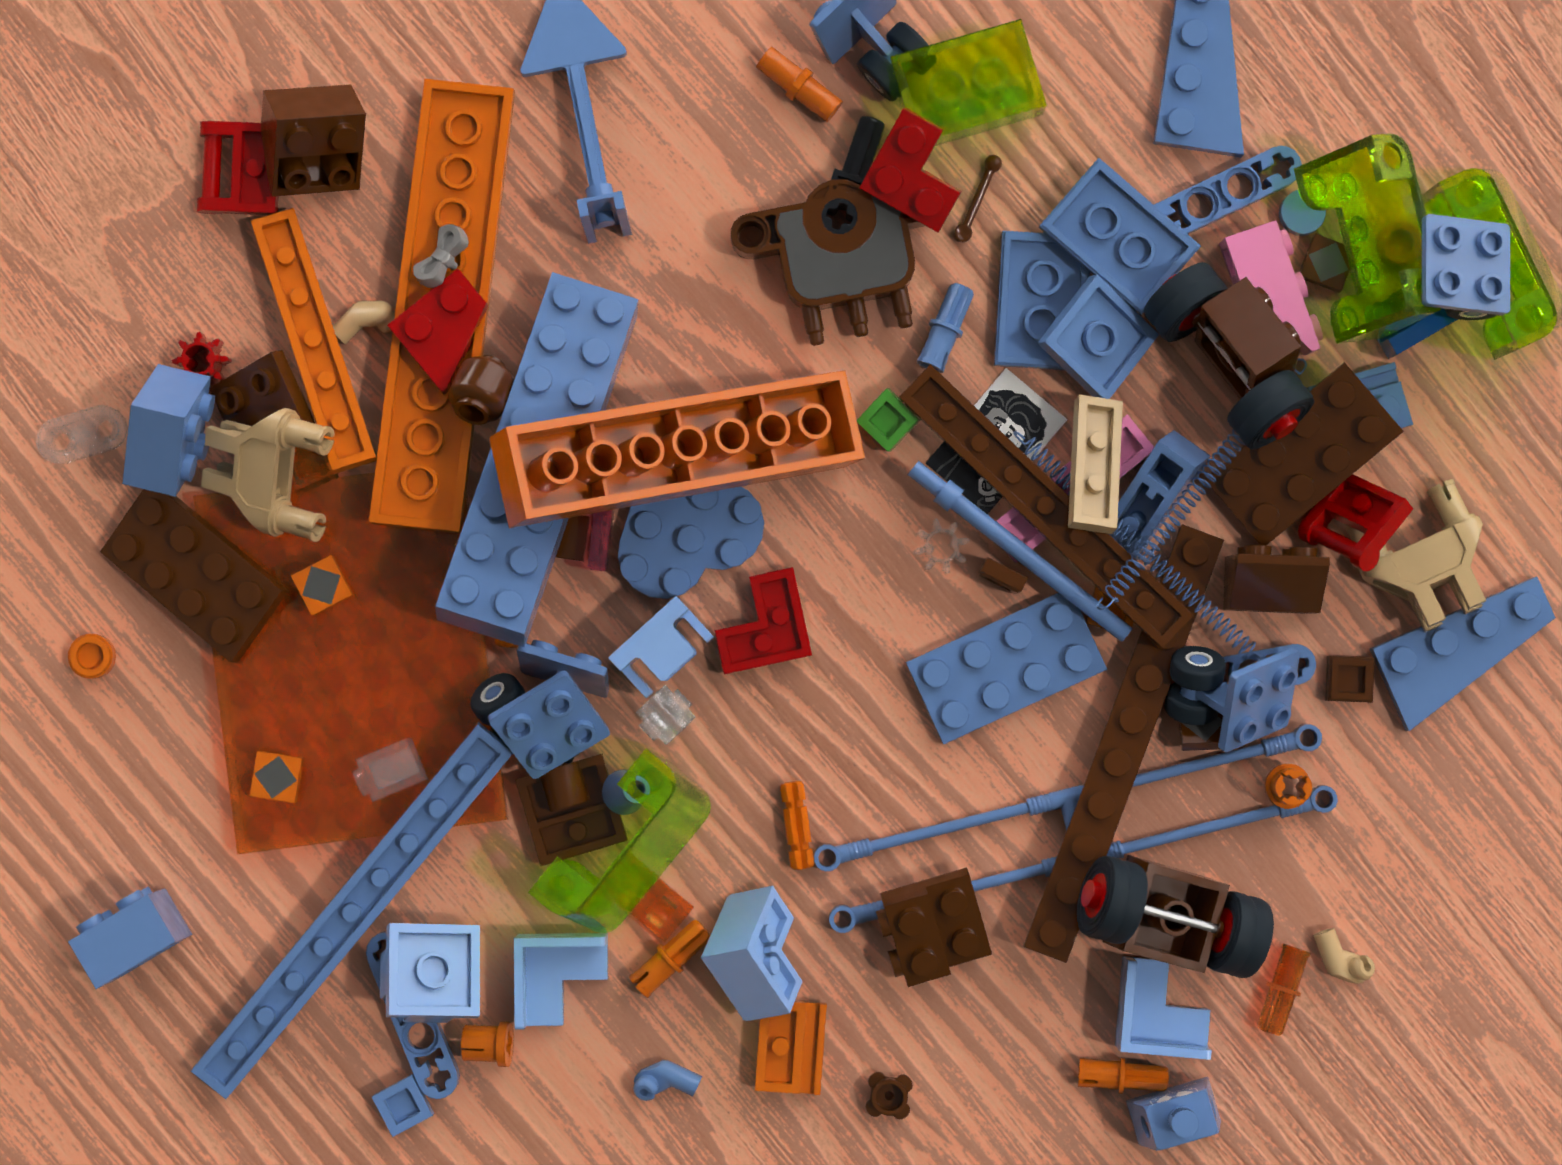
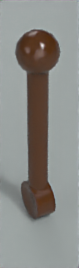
[954,154,1002,243]

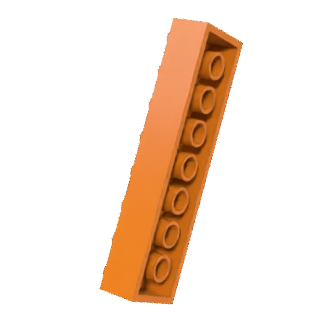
[489,370,865,528]

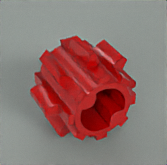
[172,332,232,381]

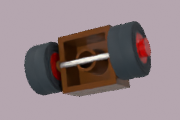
[1144,262,1314,450]
[1077,855,1274,978]

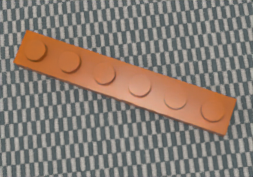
[251,208,377,475]

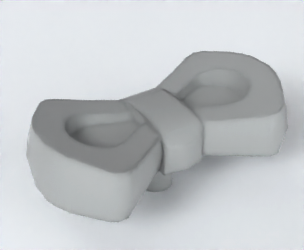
[413,224,469,288]

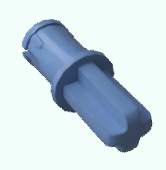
[917,283,974,373]

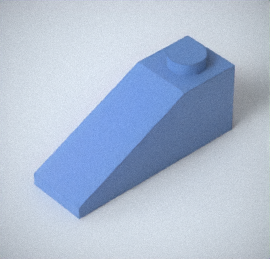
[1109,430,1210,560]

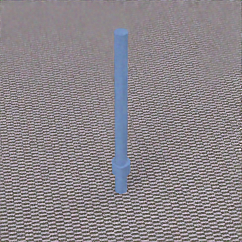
[908,461,1133,642]

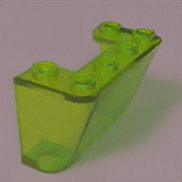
[1294,134,1441,344]
[1417,168,1562,360]
[528,746,711,933]

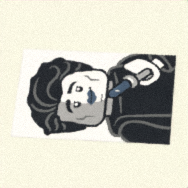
[926,368,1068,514]

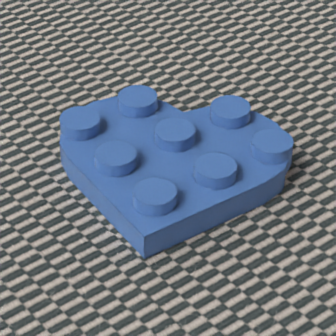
[618,487,764,599]

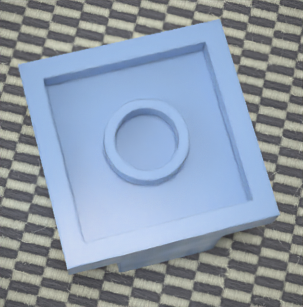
[608,596,714,698]
[380,923,480,1023]

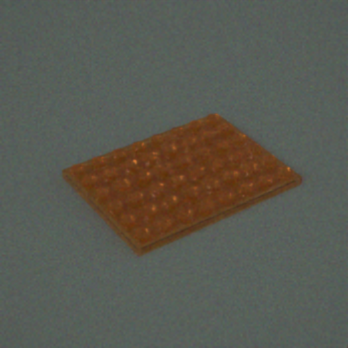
[193,472,508,854]

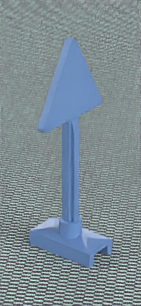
[520,0,632,244]

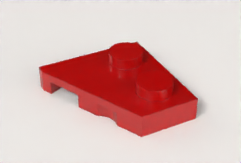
[387,269,488,395]

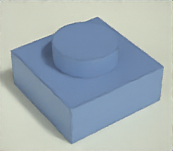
[372,1074,434,1137]

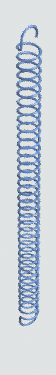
[1097,358,1307,610]
[1013,431,1263,661]

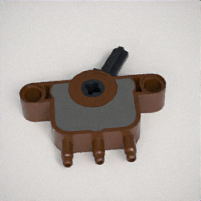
[731,116,925,346]

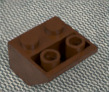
[261,84,366,197]
[1223,545,1330,614]

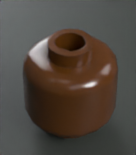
[448,355,514,425]

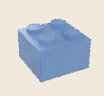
[122,364,215,497]
[68,886,193,989]

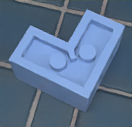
[701,886,803,1021]
[514,933,608,1030]
[1115,956,1212,1060]

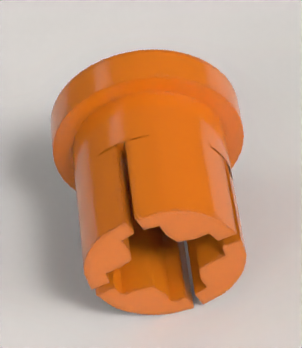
[1264,763,1312,809]
[461,1021,514,1067]

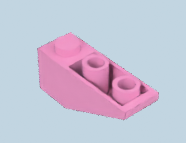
[1219,220,1323,356]

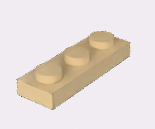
[1068,394,1123,534]

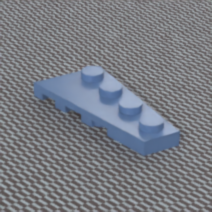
[1153,0,1244,158]
[1370,577,1556,731]

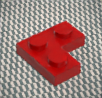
[859,107,962,233]
[714,567,812,675]

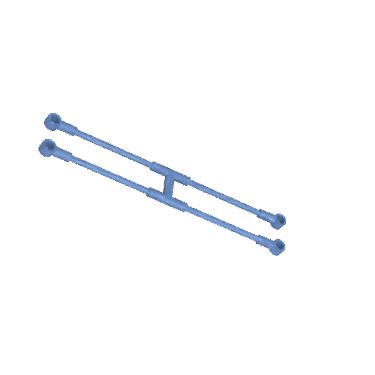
[814,724,1338,933]

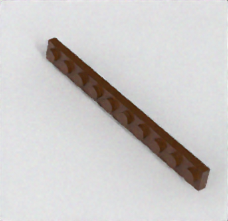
[1023,524,1224,963]

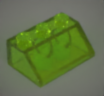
[890,19,1047,146]

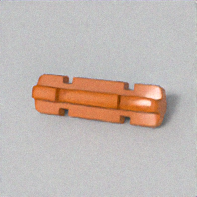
[780,781,814,870]

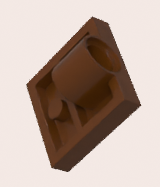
[209,350,315,426]
[515,753,628,866]

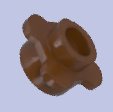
[866,1072,913,1120]

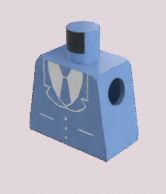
[1126,1076,1221,1151]

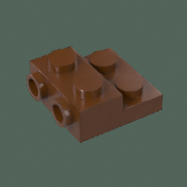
[876,867,992,987]

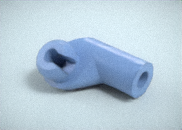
[633,1060,702,1101]

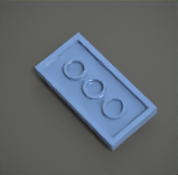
[905,593,1107,744]

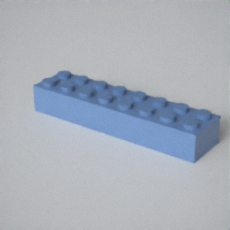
[435,272,639,647]

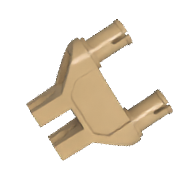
[201,408,335,542]
[1345,479,1486,633]

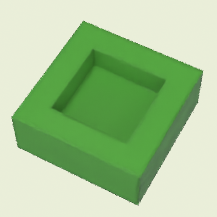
[857,388,921,452]

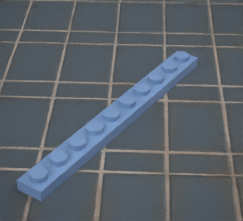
[191,722,513,1099]

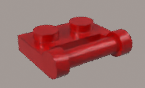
[197,121,279,215]
[1298,474,1413,572]

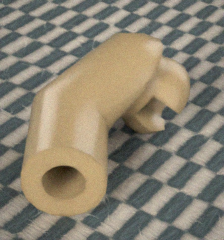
[333,301,395,345]
[1313,928,1375,984]

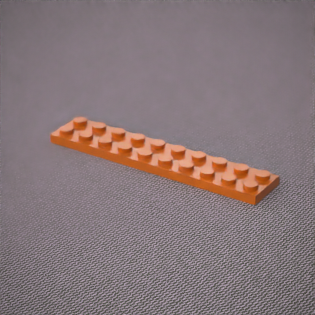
[369,78,515,534]

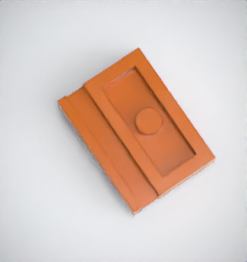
[755,1001,827,1095]

